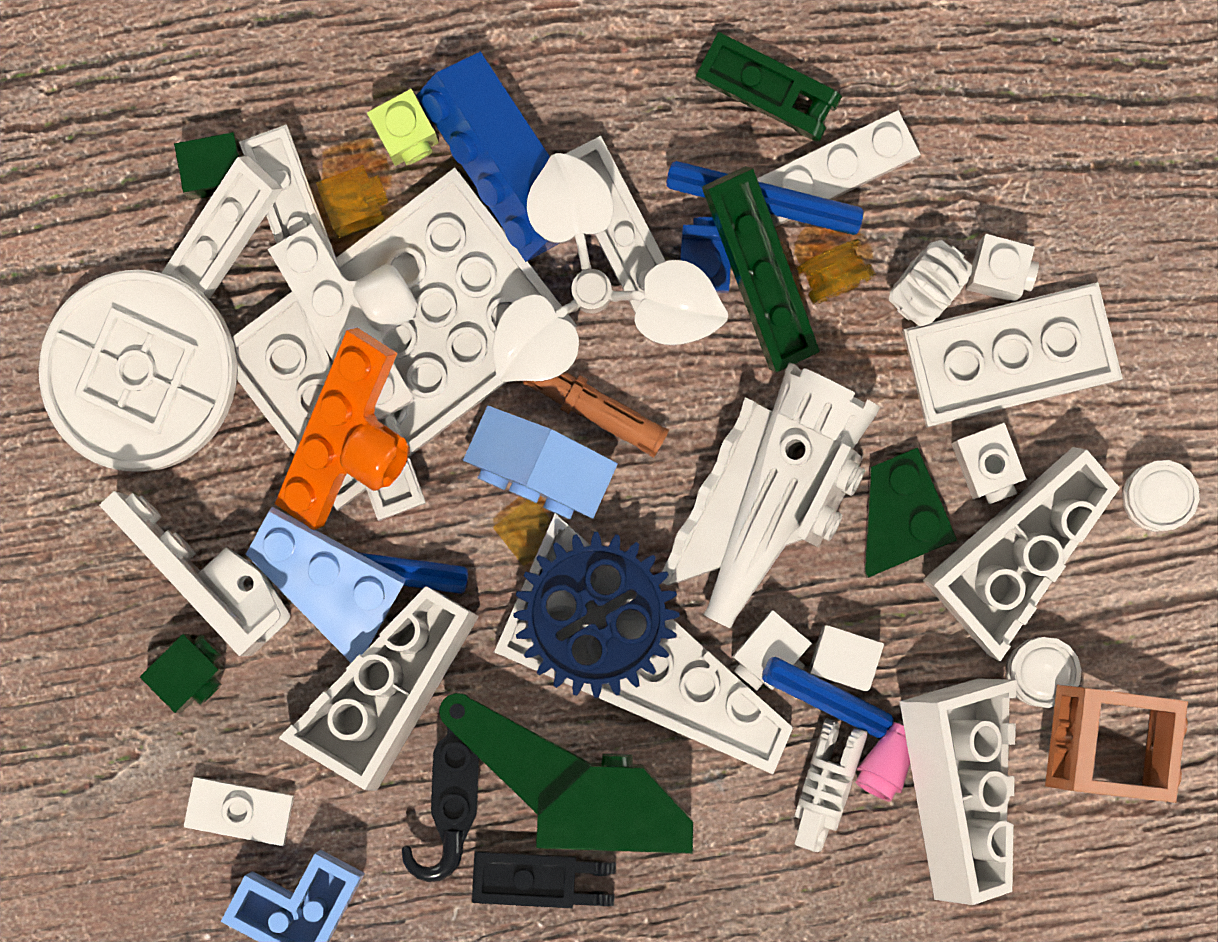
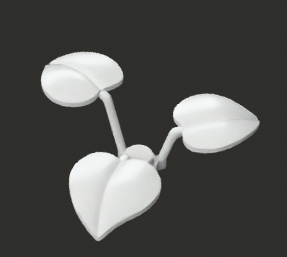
[493,153,728,382]

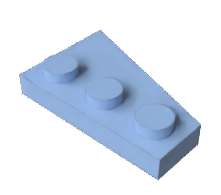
[246,507,406,663]

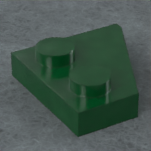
[864,447,957,578]

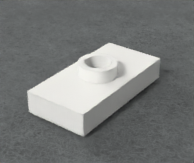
[184,777,295,846]

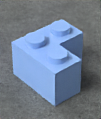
[463,405,618,519]
[221,849,365,942]

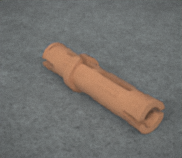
[523,372,669,458]

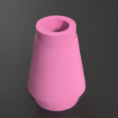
[855,722,910,802]

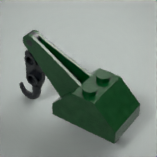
[401,693,694,882]

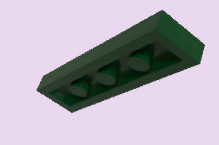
[702,166,820,373]

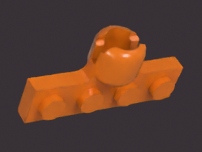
[274,327,410,530]

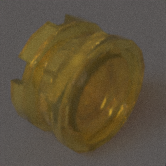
[796,239,876,306]

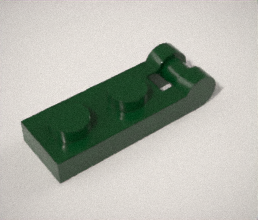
[695,32,842,142]

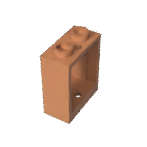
[1045,685,1188,803]

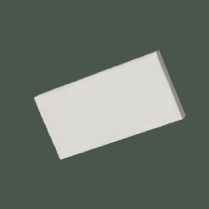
[902,282,1123,428]

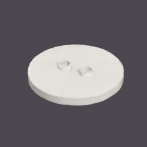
[39,270,237,472]

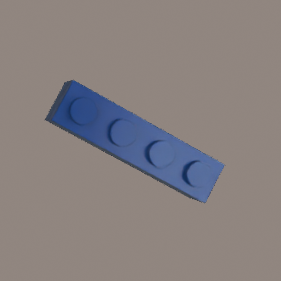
[416,51,560,262]

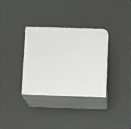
[808,625,884,691]

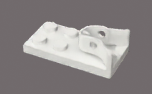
[99,491,291,656]

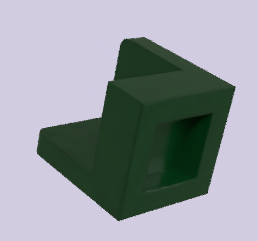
[174,132,241,200]

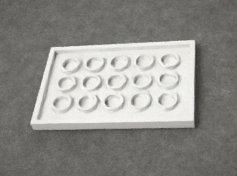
[232,168,577,511]

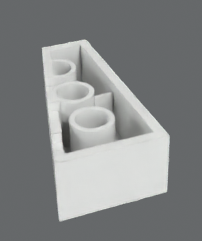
[279,586,479,791]
[899,678,1016,905]

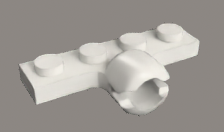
[268,224,418,421]

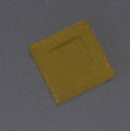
[493,500,551,567]

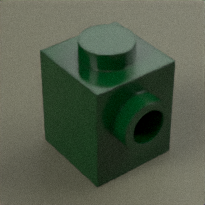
[140,634,225,713]

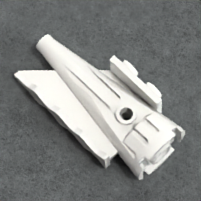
[662,363,880,628]

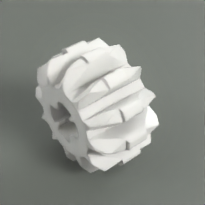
[889,240,973,326]

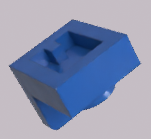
[680,217,731,293]

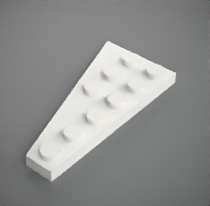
[494,513,793,774]

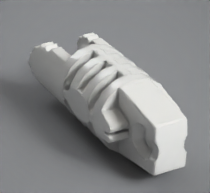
[794,718,868,852]

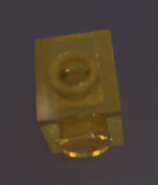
[316,165,389,238]

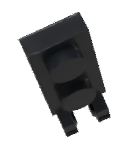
[471,851,616,909]

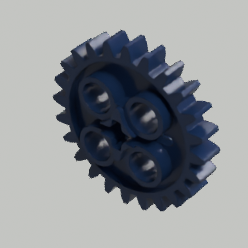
[513,532,679,698]

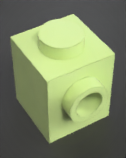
[367,89,439,166]

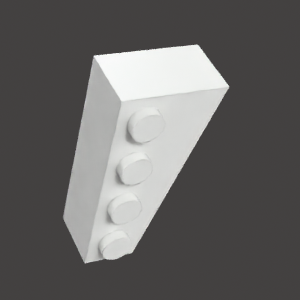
[923,447,1120,661]

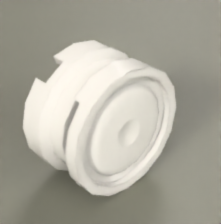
[1122,460,1200,532]
[1005,637,1082,708]

